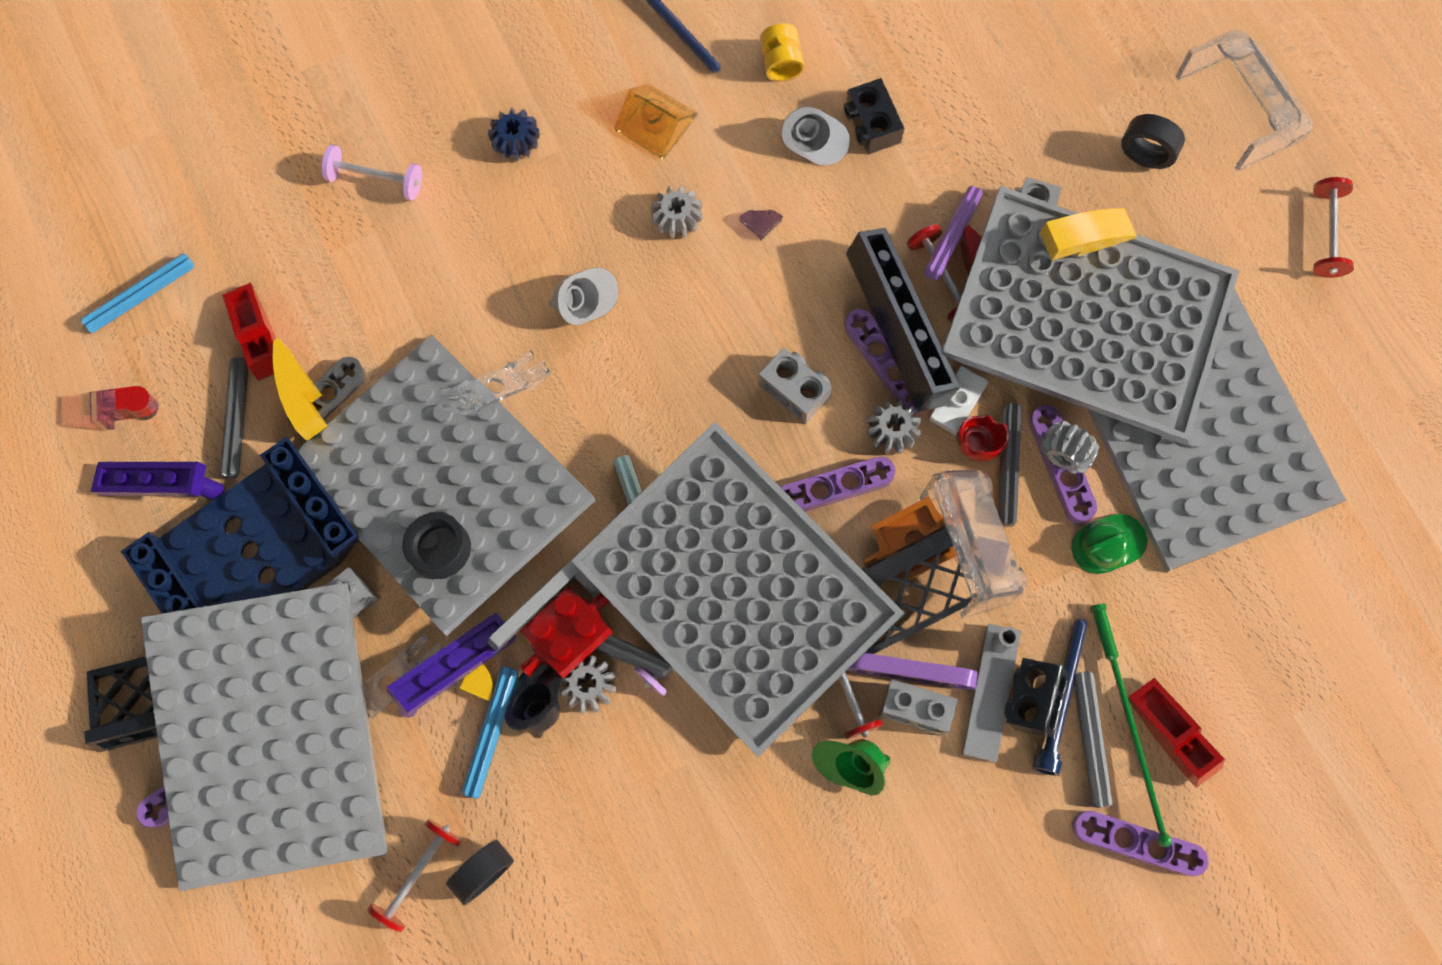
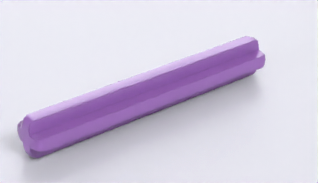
[924,185,983,281]

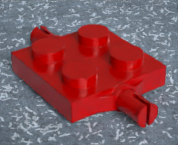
[520,586,613,679]

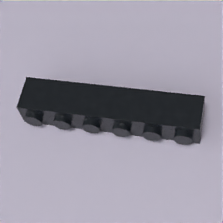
[846,228,960,412]

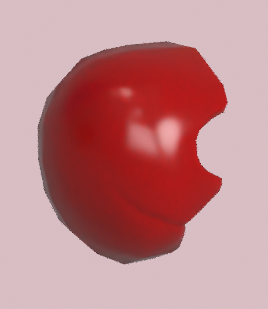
[956,415,1010,462]

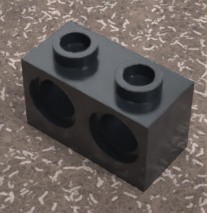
[844,78,904,155]
[1005,658,1071,739]

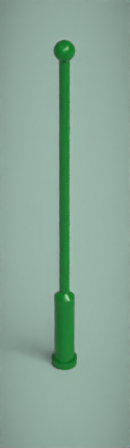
[1090,603,1172,847]

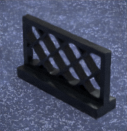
[862,523,988,654]
[85,656,158,752]

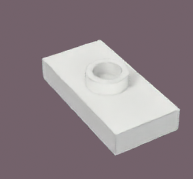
[929,366,989,435]

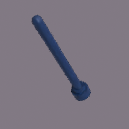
[645,0,721,73]
[1032,618,1087,776]

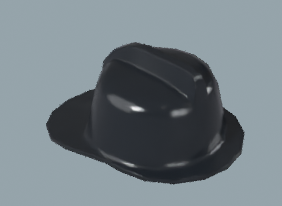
[504,663,562,738]

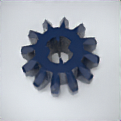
[488,107,540,161]

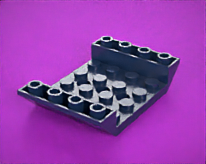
[121,436,359,614]

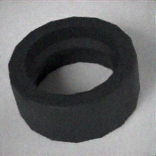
[1121,114,1185,169]
[402,512,471,579]
[446,839,514,905]

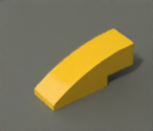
[1040,208,1137,261]
[273,337,328,441]

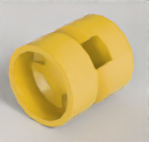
[760,23,804,81]

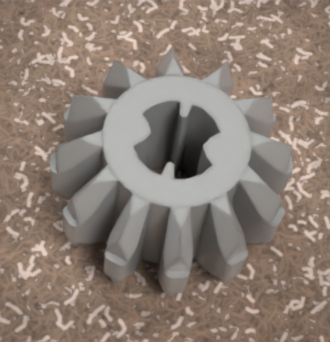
[651,185,703,239]
[867,400,921,454]
[1040,421,1100,474]
[560,656,616,714]

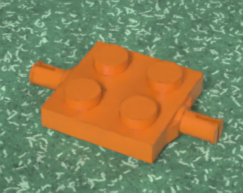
[862,496,968,585]

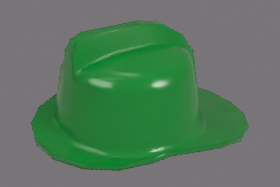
[1071,514,1148,574]
[812,739,890,796]

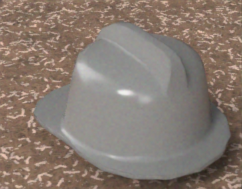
[782,106,850,165]
[549,267,619,325]

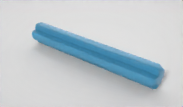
[81,253,194,333]
[461,667,519,799]

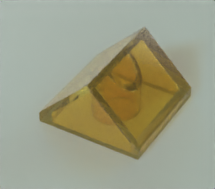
[614,83,697,160]

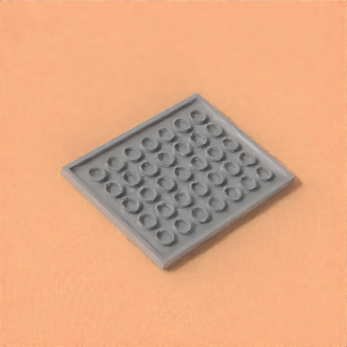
[942,186,1239,444]
[1087,288,1346,572]
[298,335,596,636]
[571,422,904,757]
[141,583,388,891]

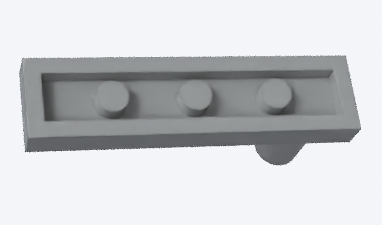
[487,552,600,652]
[961,624,1021,763]

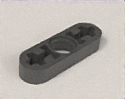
[288,357,366,424]

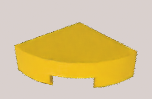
[459,664,494,702]

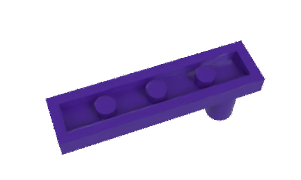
[91,462,225,501]
[386,612,517,718]

